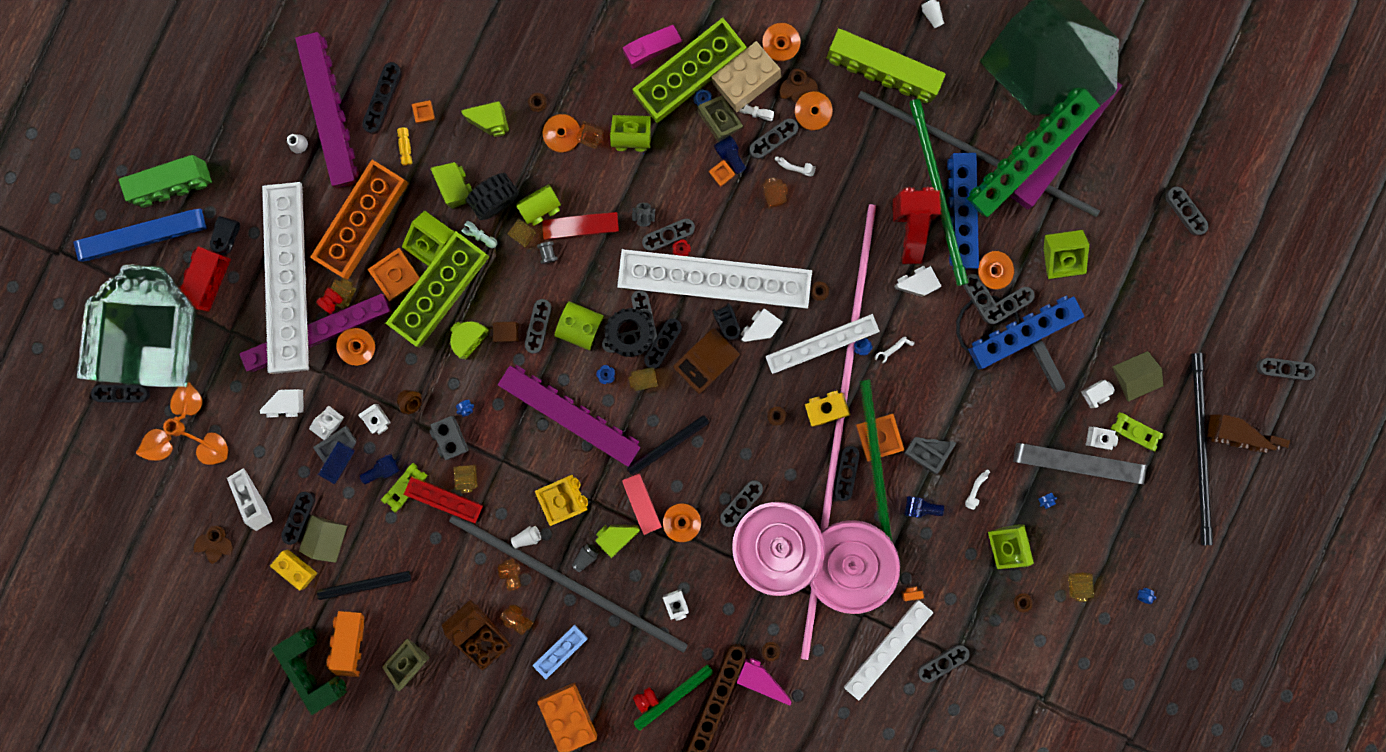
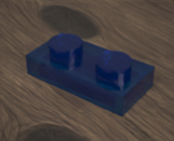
[318,441,356,484]

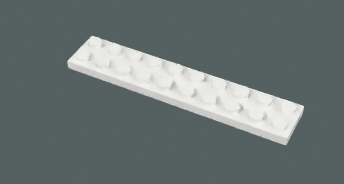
[262,182,309,374]
[618,249,812,309]

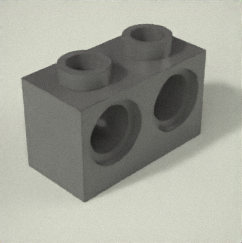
[430,416,469,460]

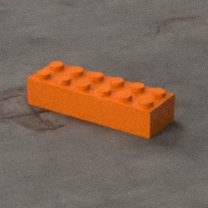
[310,160,409,280]

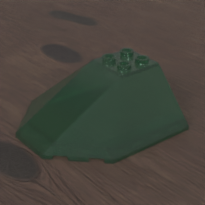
[980,0,1119,116]
[77,264,196,388]

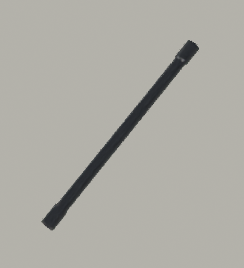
[1191,353,1213,545]

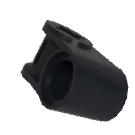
[210,216,240,255]
[712,303,740,341]

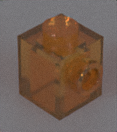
[577,120,604,149]
[762,177,788,208]

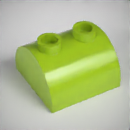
[610,115,651,152]
[516,184,561,226]
[555,301,605,351]
[450,322,490,360]
[988,524,1034,569]

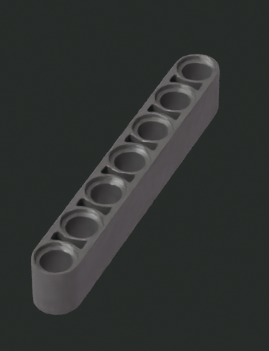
[1013,443,1147,484]

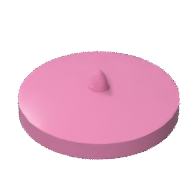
[733,502,824,596]
[809,520,900,614]

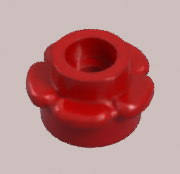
[672,239,691,256]

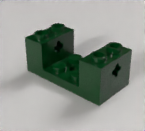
[271,627,347,716]

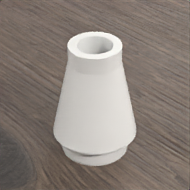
[921,0,944,28]
[287,134,308,153]
[511,526,541,549]

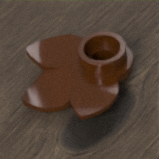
[780,68,818,104]
[194,526,232,564]

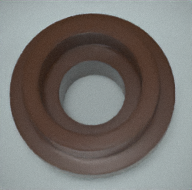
[528,93,547,112]
[810,282,829,301]
[767,407,786,426]
[1013,593,1033,613]
[761,642,781,661]

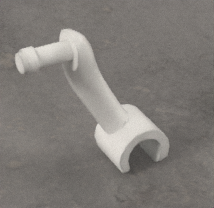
[775,156,816,176]
[875,337,914,363]
[965,470,990,510]

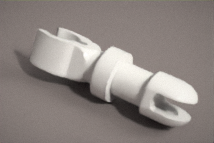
[738,104,774,121]

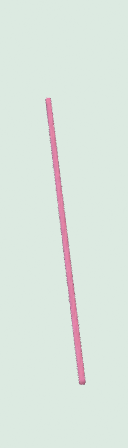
[801,204,876,660]

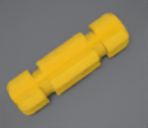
[397,127,412,165]

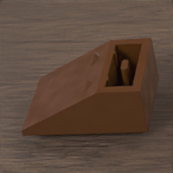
[673,327,740,395]
[1206,414,1276,453]
[442,600,512,671]

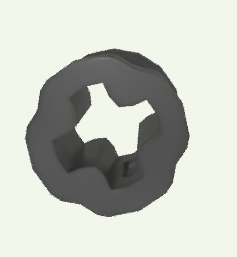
[537,241,558,264]

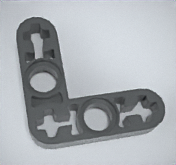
[963,274,1034,324]
[602,290,657,353]

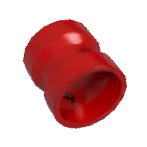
[316,287,344,314]
[633,687,659,713]

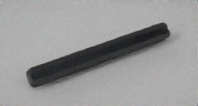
[627,415,709,476]
[317,571,411,600]

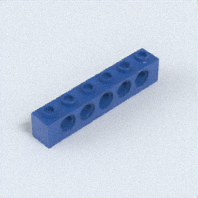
[947,153,979,270]
[968,295,1085,370]

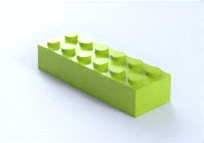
[632,18,747,123]
[826,28,946,103]
[386,231,490,348]

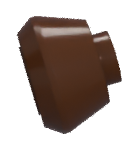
[397,389,422,415]

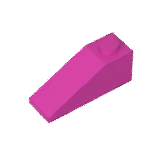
[622,25,682,69]
[736,658,792,705]

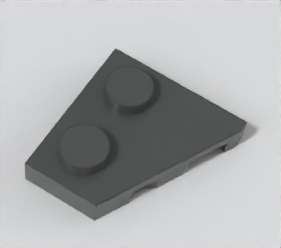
[313,426,357,478]
[904,437,956,475]

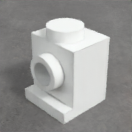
[1081,380,1115,408]
[359,404,391,435]
[309,406,344,440]
[1086,427,1118,450]
[663,589,689,621]

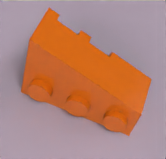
[327,611,365,677]

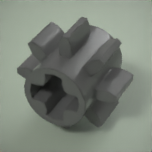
[632,203,655,227]

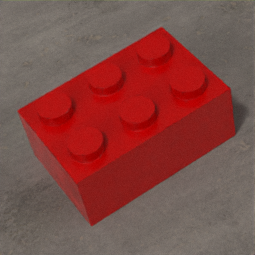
[893,187,941,222]
[176,246,231,312]

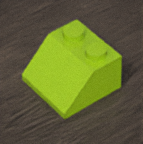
[461,102,509,137]
[431,162,472,209]
[402,211,455,266]
[1044,230,1089,279]
[595,524,641,558]

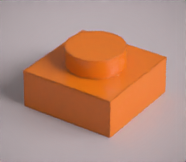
[412,100,435,124]
[709,160,736,187]
[901,586,924,601]

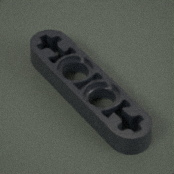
[362,62,402,134]

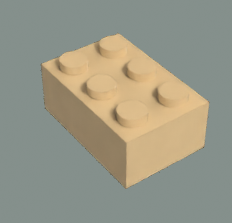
[711,41,781,112]

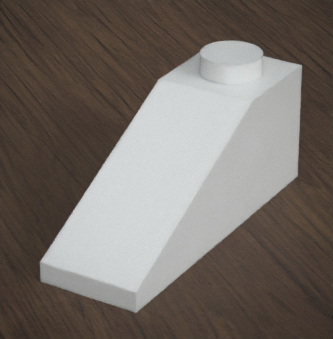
[227,468,273,531]

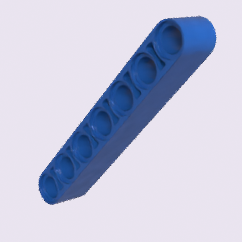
[73,209,207,262]

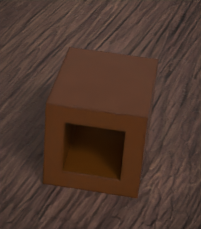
[490,322,519,343]

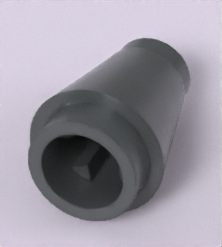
[572,543,599,572]

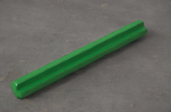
[634,665,713,731]

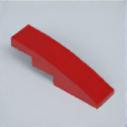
[902,210,930,264]
[542,212,619,240]

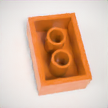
[537,682,597,752]

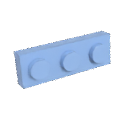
[533,624,588,679]

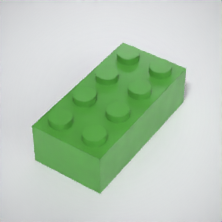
[119,155,212,208]

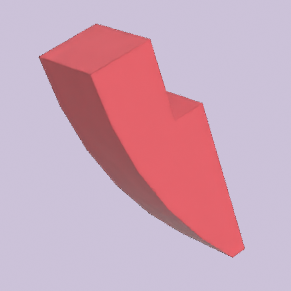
[622,473,662,535]

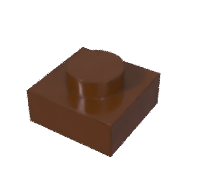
[1264,435,1290,450]

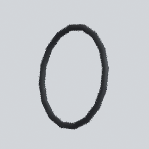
[956,295,1021,355]

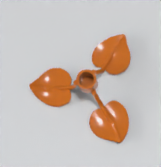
[136,381,228,465]

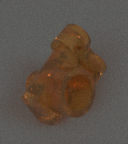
[498,559,521,591]
[500,605,533,635]

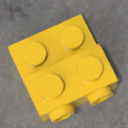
[535,475,588,526]

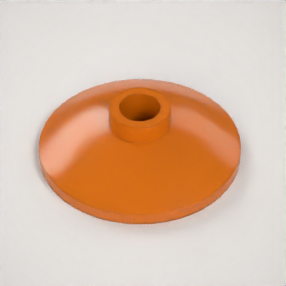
[762,23,801,61]
[795,92,833,130]
[543,114,581,152]
[978,251,1014,290]
[336,328,375,366]
[663,503,701,542]

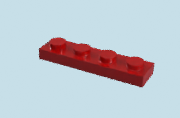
[403,476,483,523]

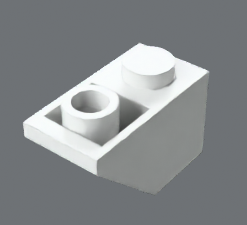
[895,266,942,297]
[740,309,782,342]
[260,389,304,417]

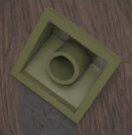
[698,95,743,143]
[1112,351,1163,401]
[299,515,347,563]
[382,638,430,691]

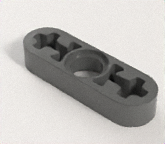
[749,119,798,159]
[1166,187,1208,236]
[642,219,695,252]
[525,299,552,354]
[1031,339,1065,393]
[1257,358,1315,380]
[720,480,763,527]
[918,644,969,683]

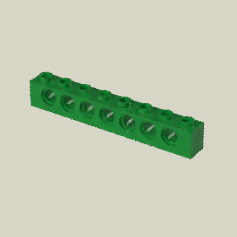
[967,88,1100,217]

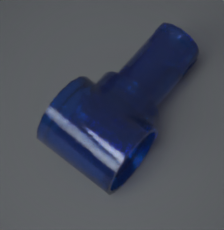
[714,135,746,174]
[360,454,400,485]
[905,496,944,518]

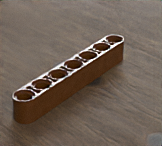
[686,644,746,752]

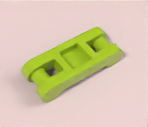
[1110,412,1164,452]
[381,463,428,513]

